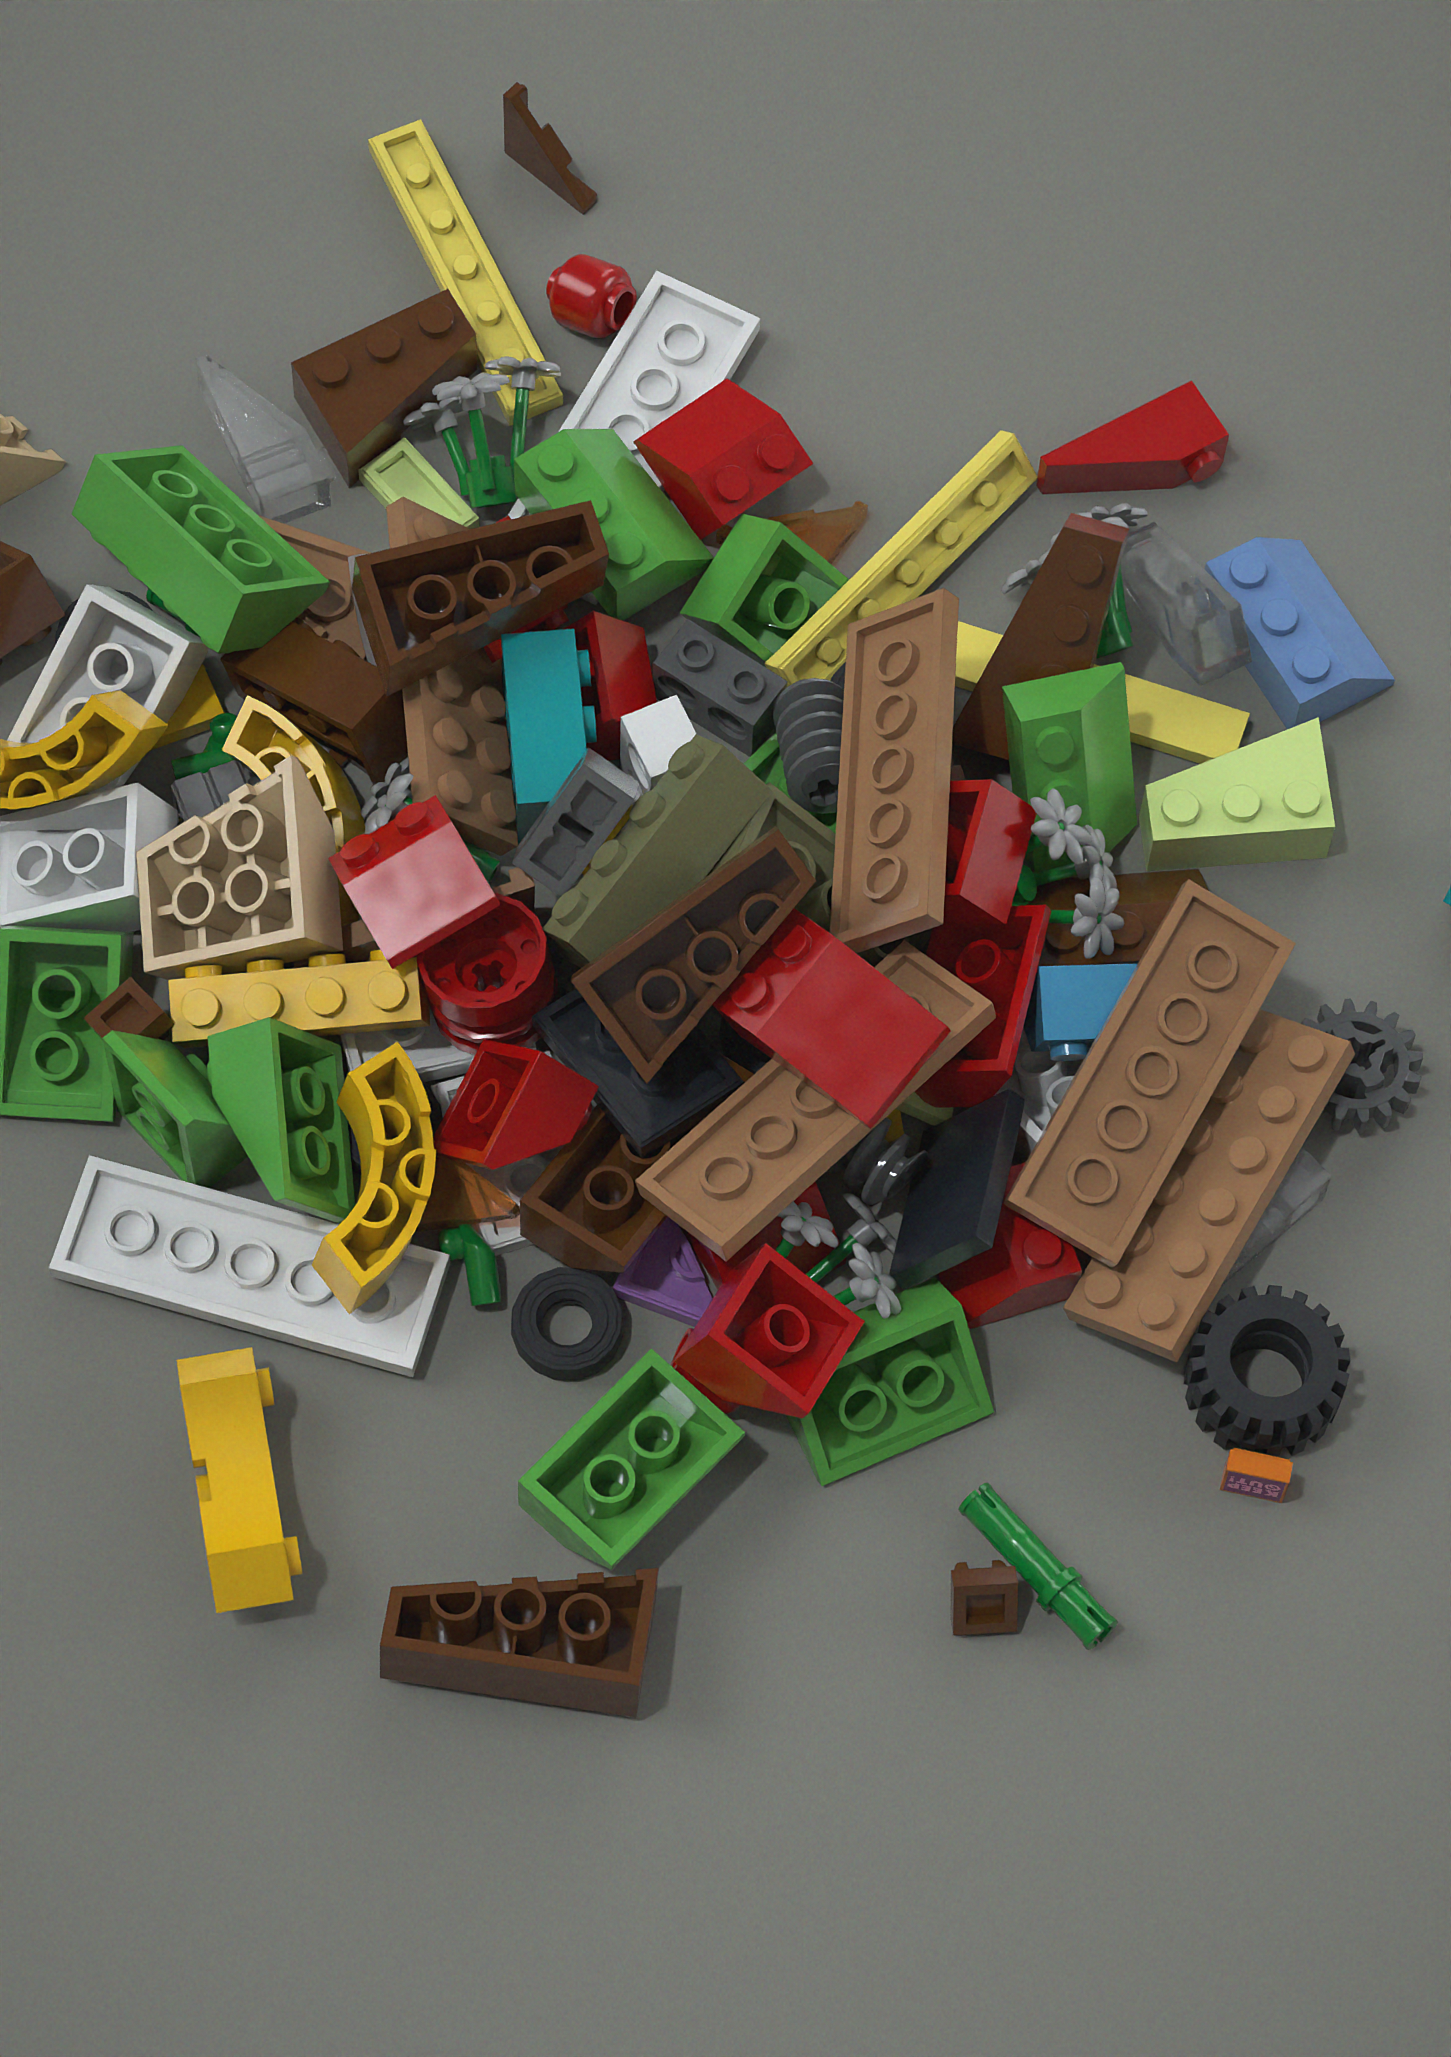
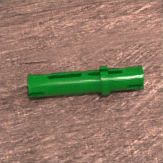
[958,1483,1118,1650]

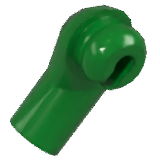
[171,713,237,780]
[438,1223,502,1306]

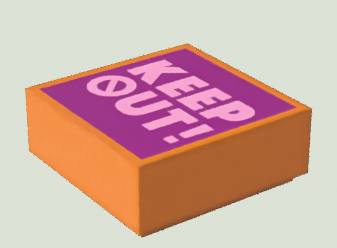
[1220,1448,1293,1503]

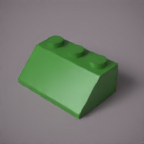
[514,429,714,621]
[1002,662,1137,873]
[786,1277,994,1486]
[518,1348,745,1570]

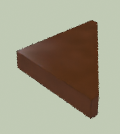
[503,82,597,215]

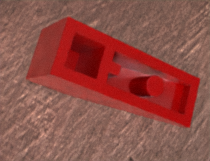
[1036,380,1229,494]

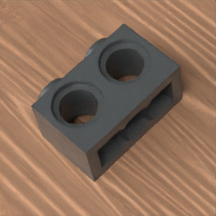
[653,619,788,757]
[512,747,639,897]

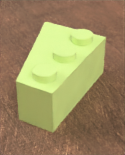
[1139,717,1335,872]

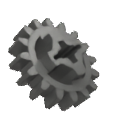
[1301,998,1423,1133]

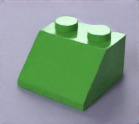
[680,513,849,667]

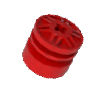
[417,893,560,1055]

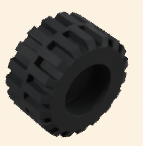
[1183,1285,1350,1457]

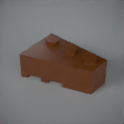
[291,289,477,489]
[220,617,408,788]

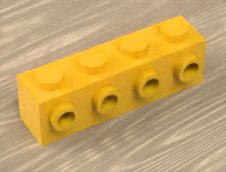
[168,950,431,1048]

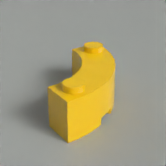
[0,690,168,810]
[222,695,365,926]
[312,1042,436,1314]
[176,1347,303,1613]

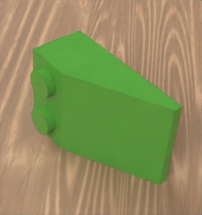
[0,925,134,1122]
[207,1017,355,1224]
[103,1030,248,1188]

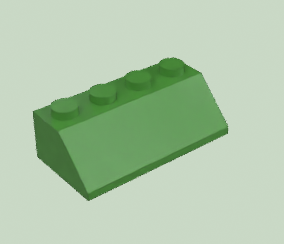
[71,445,330,654]

